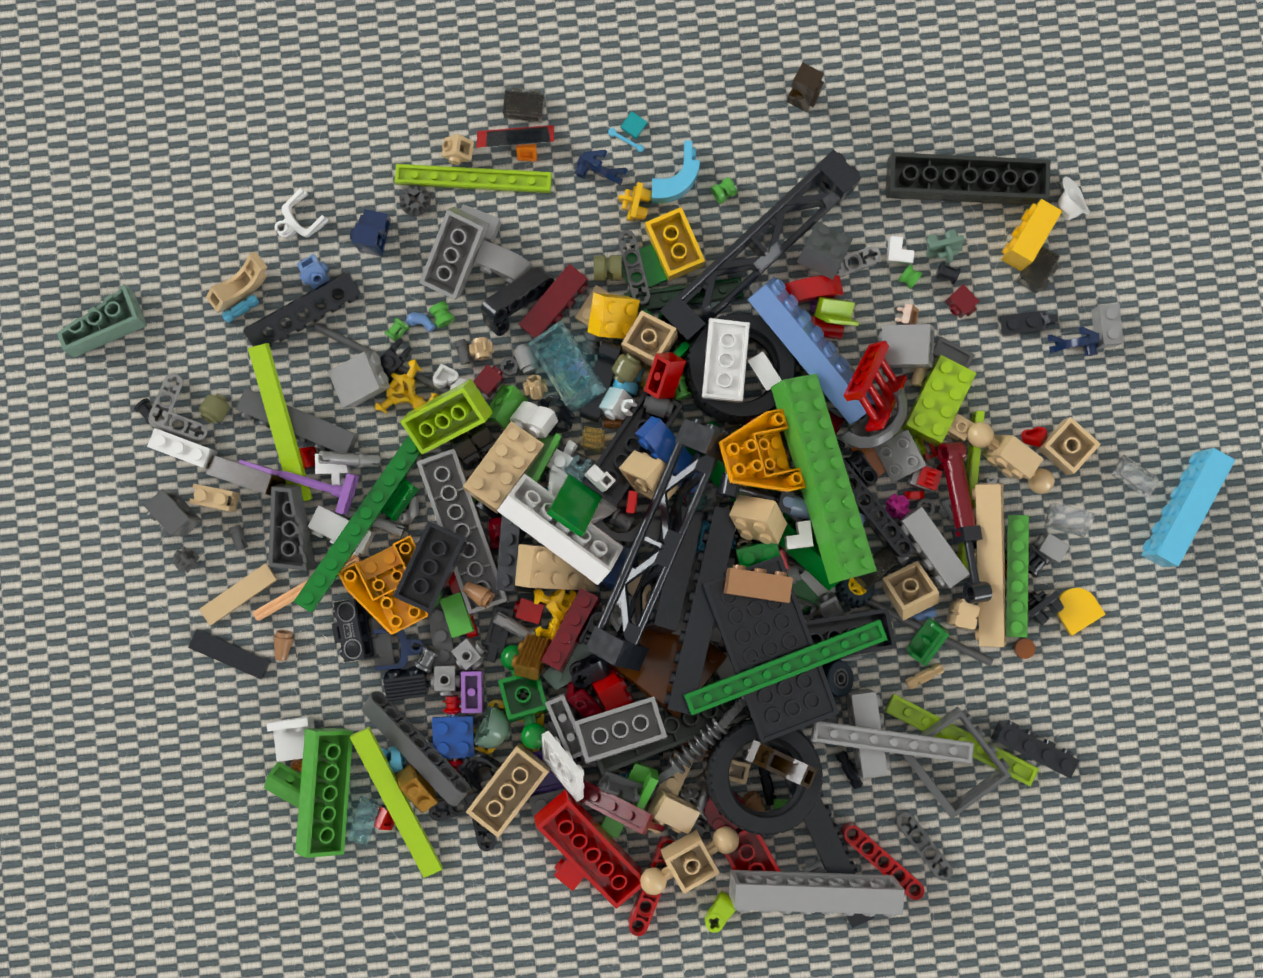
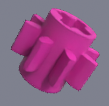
[885,494,910,520]

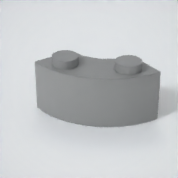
[474,240,532,284]

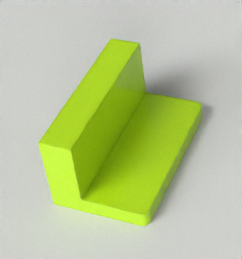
[814,297,860,326]

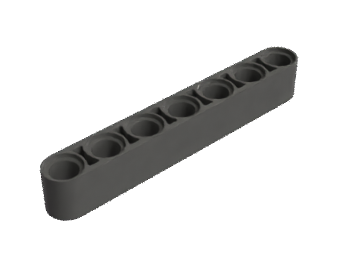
[362,691,470,806]

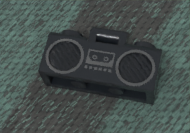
[332,598,374,662]

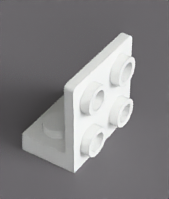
[267,716,315,762]

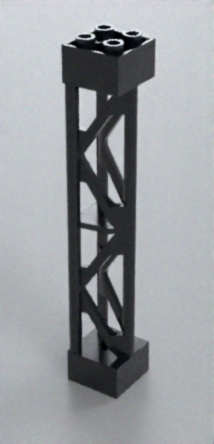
[658,149,862,344]
[585,418,731,671]

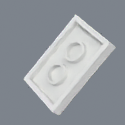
[541,731,585,802]

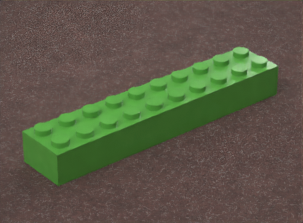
[771,374,877,584]

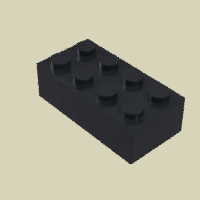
[393,521,469,614]

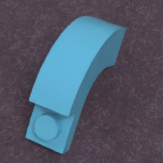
[652,140,700,204]

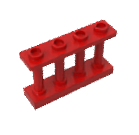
[843,340,907,432]

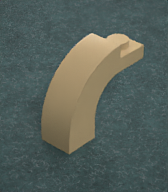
[206,252,267,313]

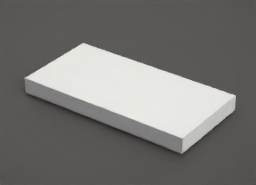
[701,318,750,403]

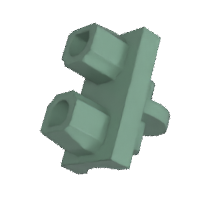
[926,229,965,263]

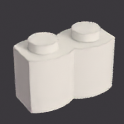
[510,401,558,438]

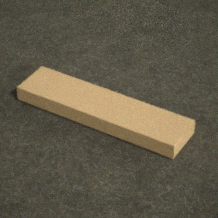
[199,563,278,626]

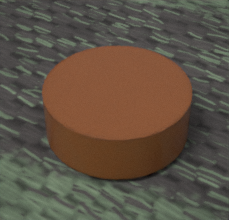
[1013,638,1036,659]

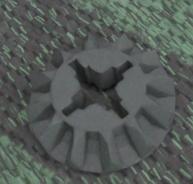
[399,184,431,216]

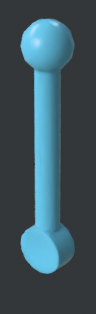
[608,128,644,152]

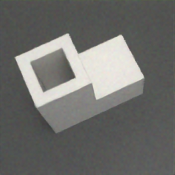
[886,236,914,265]
[584,464,616,492]
[784,521,813,550]

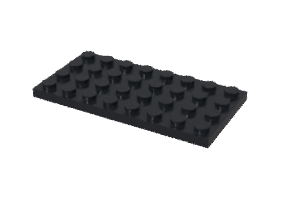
[702,555,840,743]

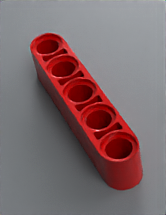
[841,822,925,900]
[628,835,675,937]

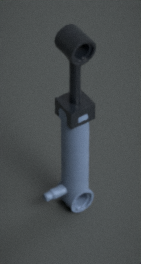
[717,473,865,524]

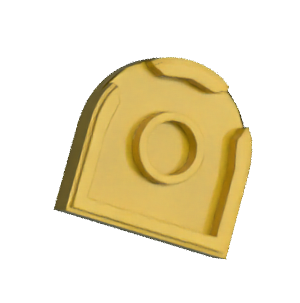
[1057,588,1106,636]

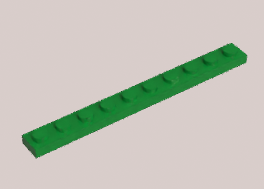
[293,435,421,613]
[683,620,888,715]

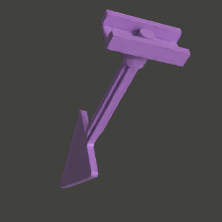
[239,459,360,515]

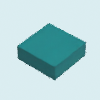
[620,111,648,140]

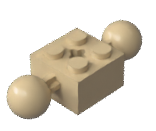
[967,422,1055,494]
[640,826,739,895]

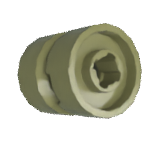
[594,255,622,281]

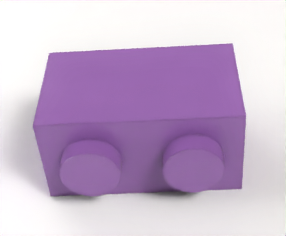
[461,670,485,713]

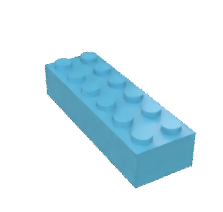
[1141,448,1235,567]

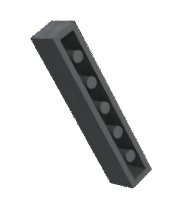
[235,388,359,453]

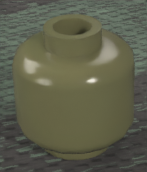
[612,353,642,384]
[199,393,230,424]

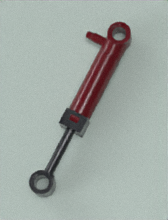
[936,442,992,604]

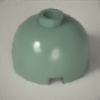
[474,706,511,749]

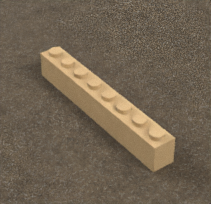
[972,483,1007,647]

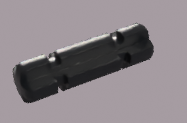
[836,750,863,789]
[758,766,776,806]

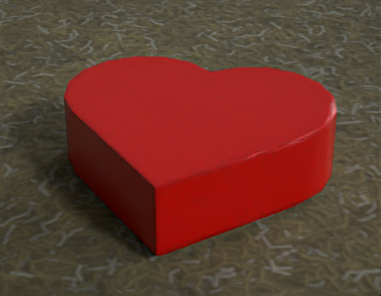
[1021,427,1048,447]

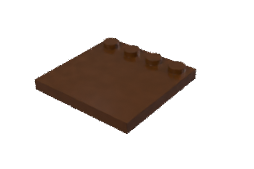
[613,629,727,718]

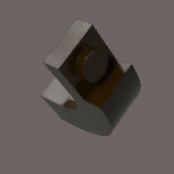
[745,740,818,789]

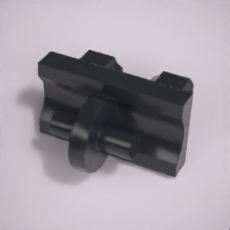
[1028,591,1064,627]

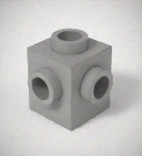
[451,638,487,671]
[431,666,460,696]

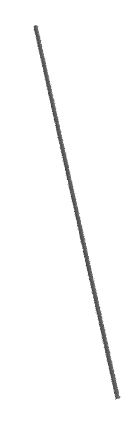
[314,323,993,666]

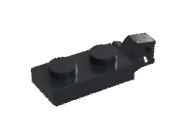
[1000,311,1059,337]
[484,605,514,663]

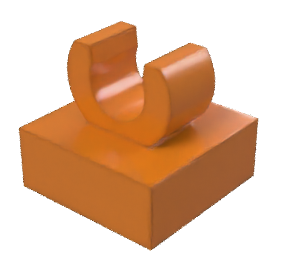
[516,143,537,162]

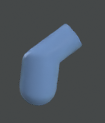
[406,312,436,332]
[912,606,937,621]

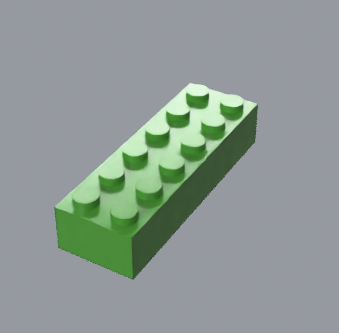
[295,728,353,858]

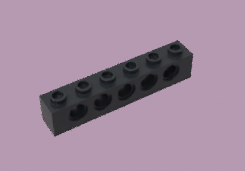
[243,270,361,348]

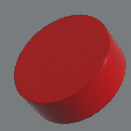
[904,490,925,500]

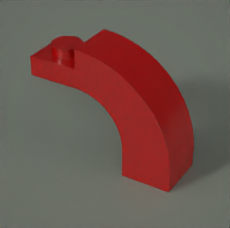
[785,275,844,303]

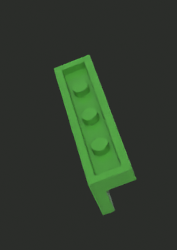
[526,433,562,484]

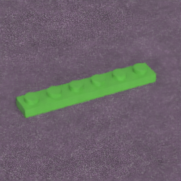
[1006,515,1029,637]

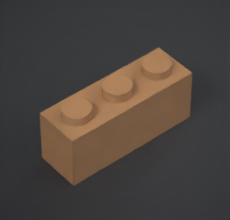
[724,565,793,603]

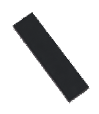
[188,629,271,679]

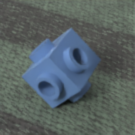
[297,254,330,290]

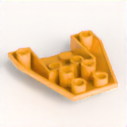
[718,408,806,492]
[339,535,428,635]

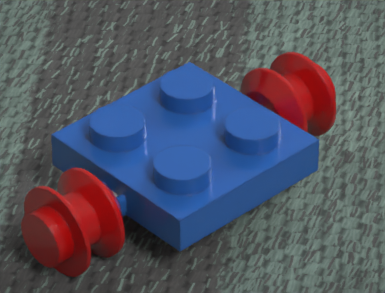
[432,695,475,774]

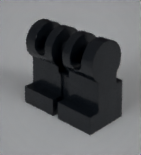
[449,422,496,468]

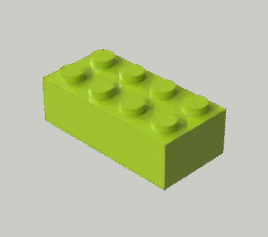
[901,355,977,447]
[400,379,493,454]

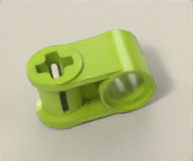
[704,890,736,933]

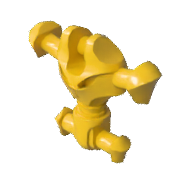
[375,359,439,415]
[533,588,577,641]

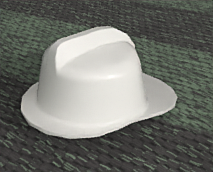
[1058,177,1090,220]

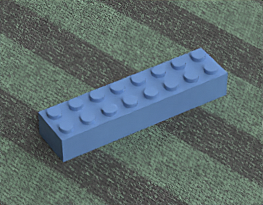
[748,276,874,425]

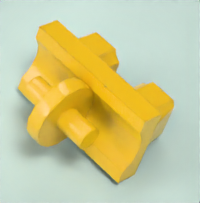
[618,182,652,222]

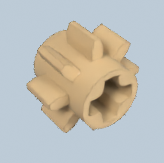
[469,337,494,360]
[523,375,548,400]

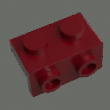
[566,681,605,718]

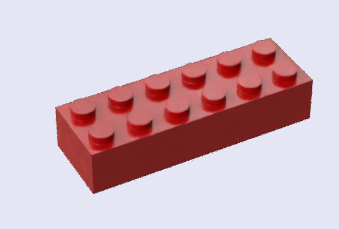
[534,789,644,909]

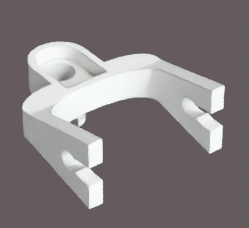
[275,188,330,238]

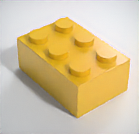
[1001,199,1062,271]
[645,207,705,282]

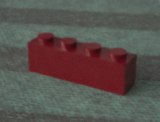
[518,263,589,342]
[541,588,601,673]

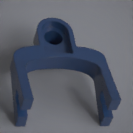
[574,150,628,186]
[1048,327,1100,356]
[373,629,424,671]

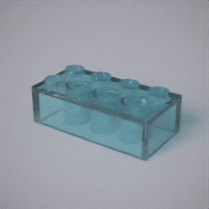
[528,320,607,412]

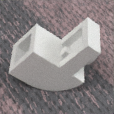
[315,454,352,486]

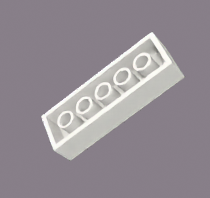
[497,473,624,585]

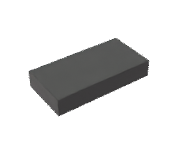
[933,336,975,368]

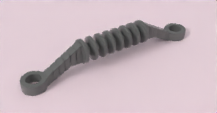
[649,696,746,800]

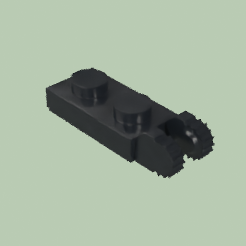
[380,338,413,380]

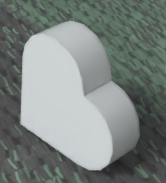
[433,364,459,388]

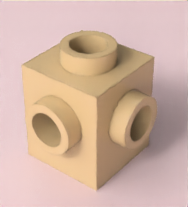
[441,134,474,165]

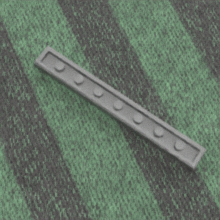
[810,721,974,764]

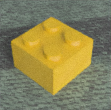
[587,293,640,339]

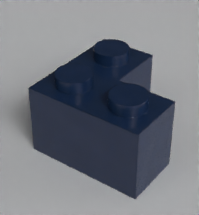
[350,209,391,257]

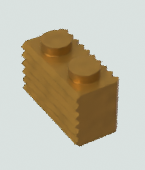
[512,633,550,681]
[395,764,437,813]

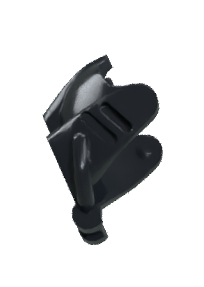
[540,395,575,436]
[457,752,501,793]

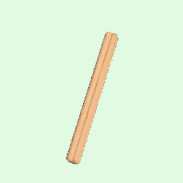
[253,554,361,621]

